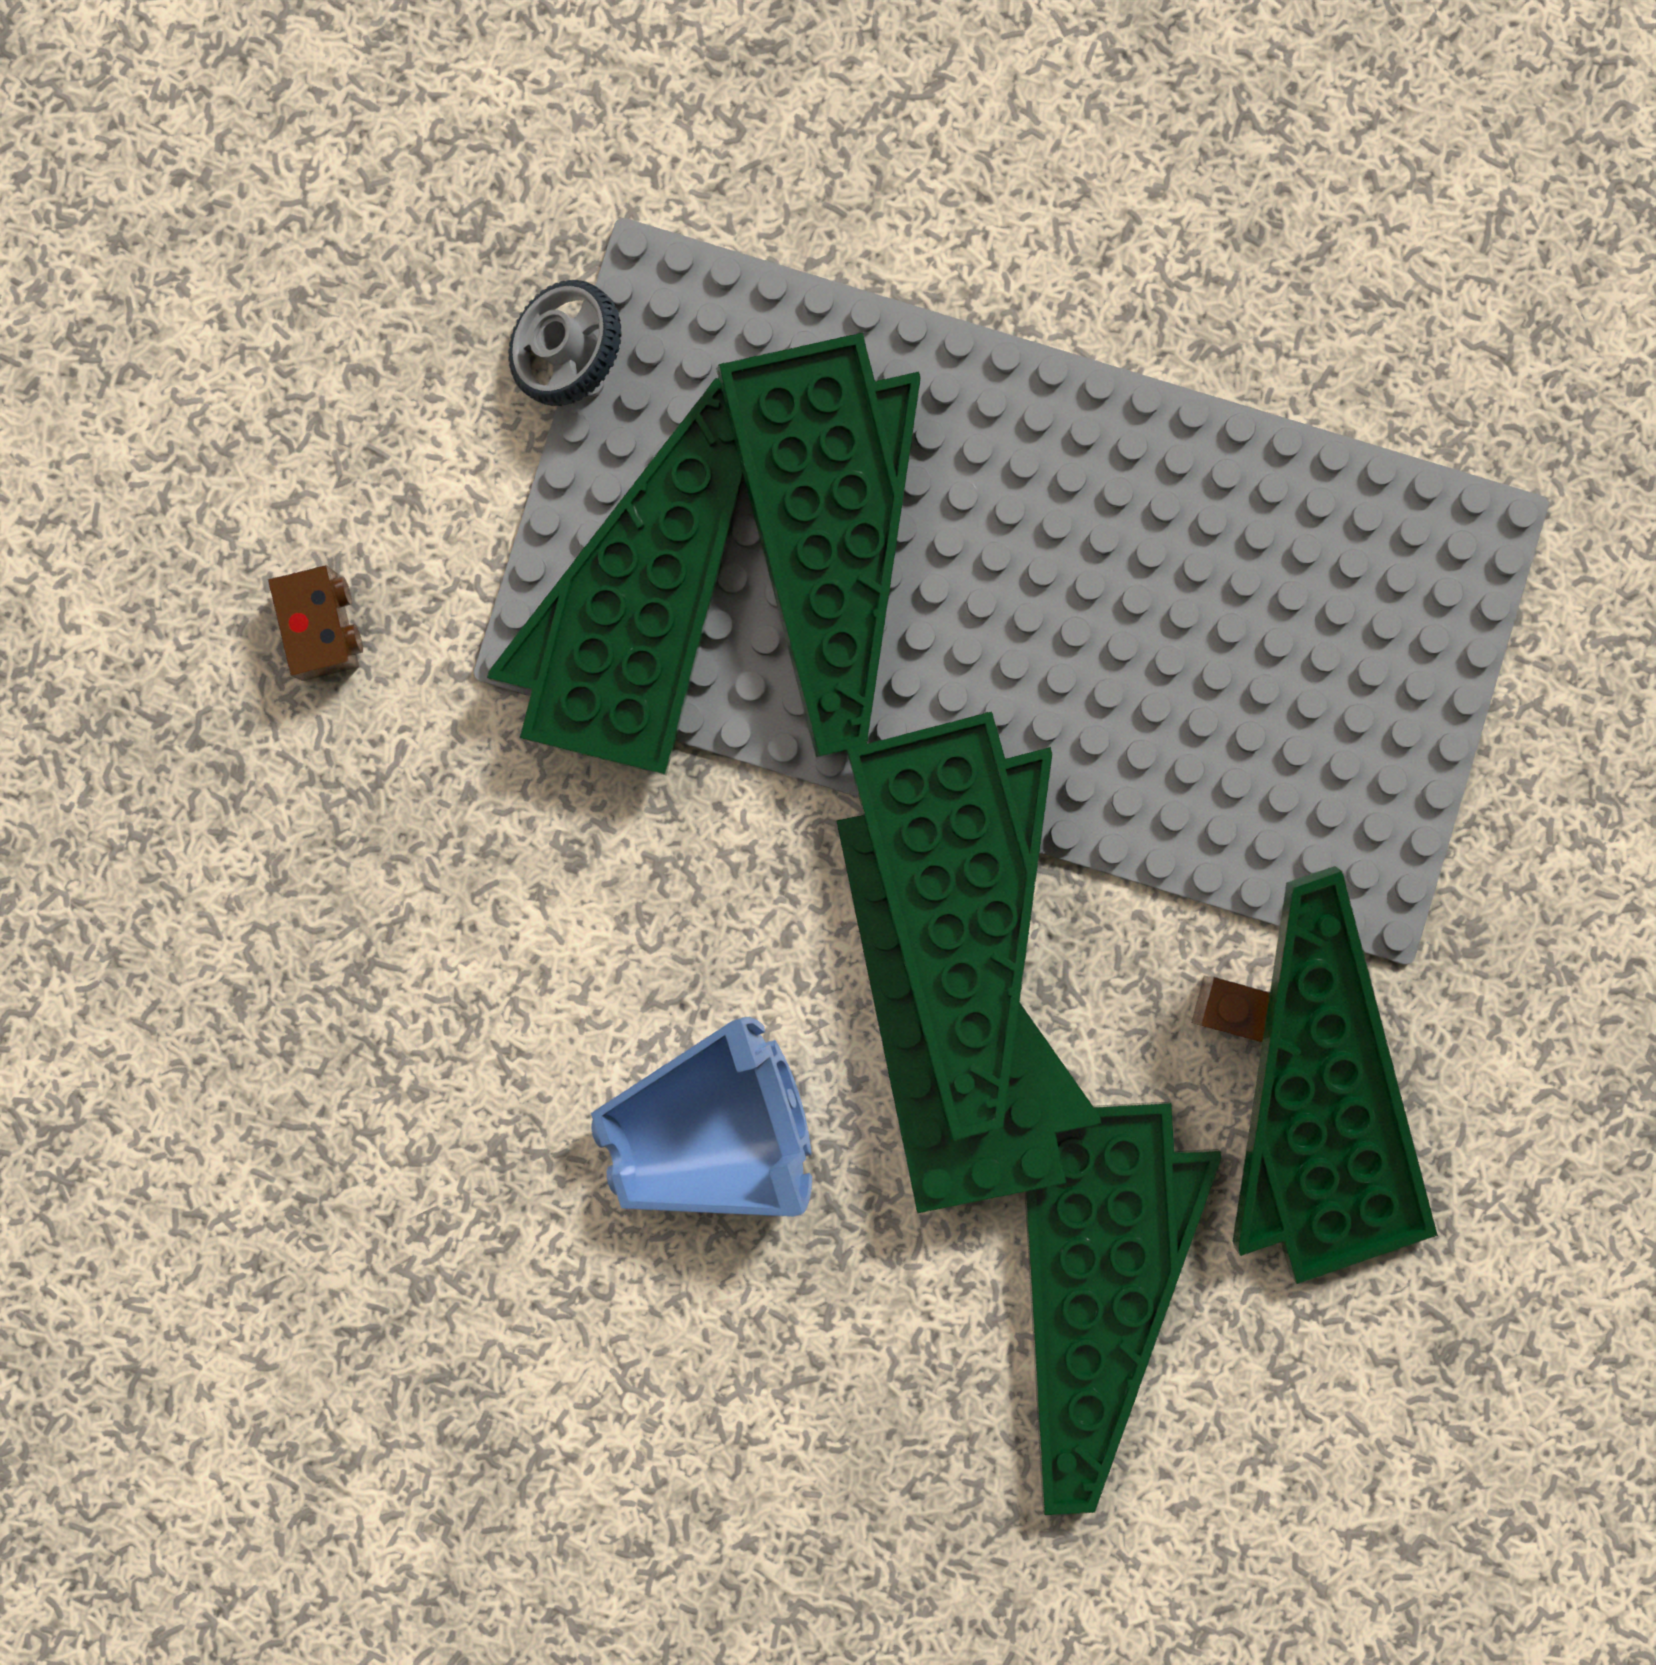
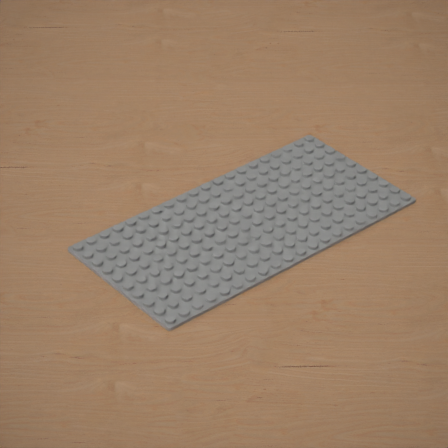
[474,218,1549,964]

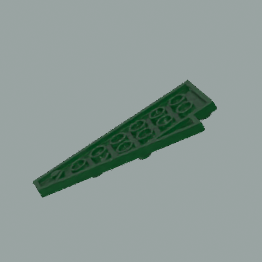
[716,332,921,757]
[487,378,743,776]
[847,711,1053,1141]
[836,815,1101,1214]
[1232,866,1438,1284]
[1025,1102,1222,1515]

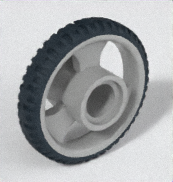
[508,280,622,406]

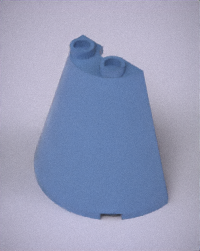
[591,1017,813,1217]

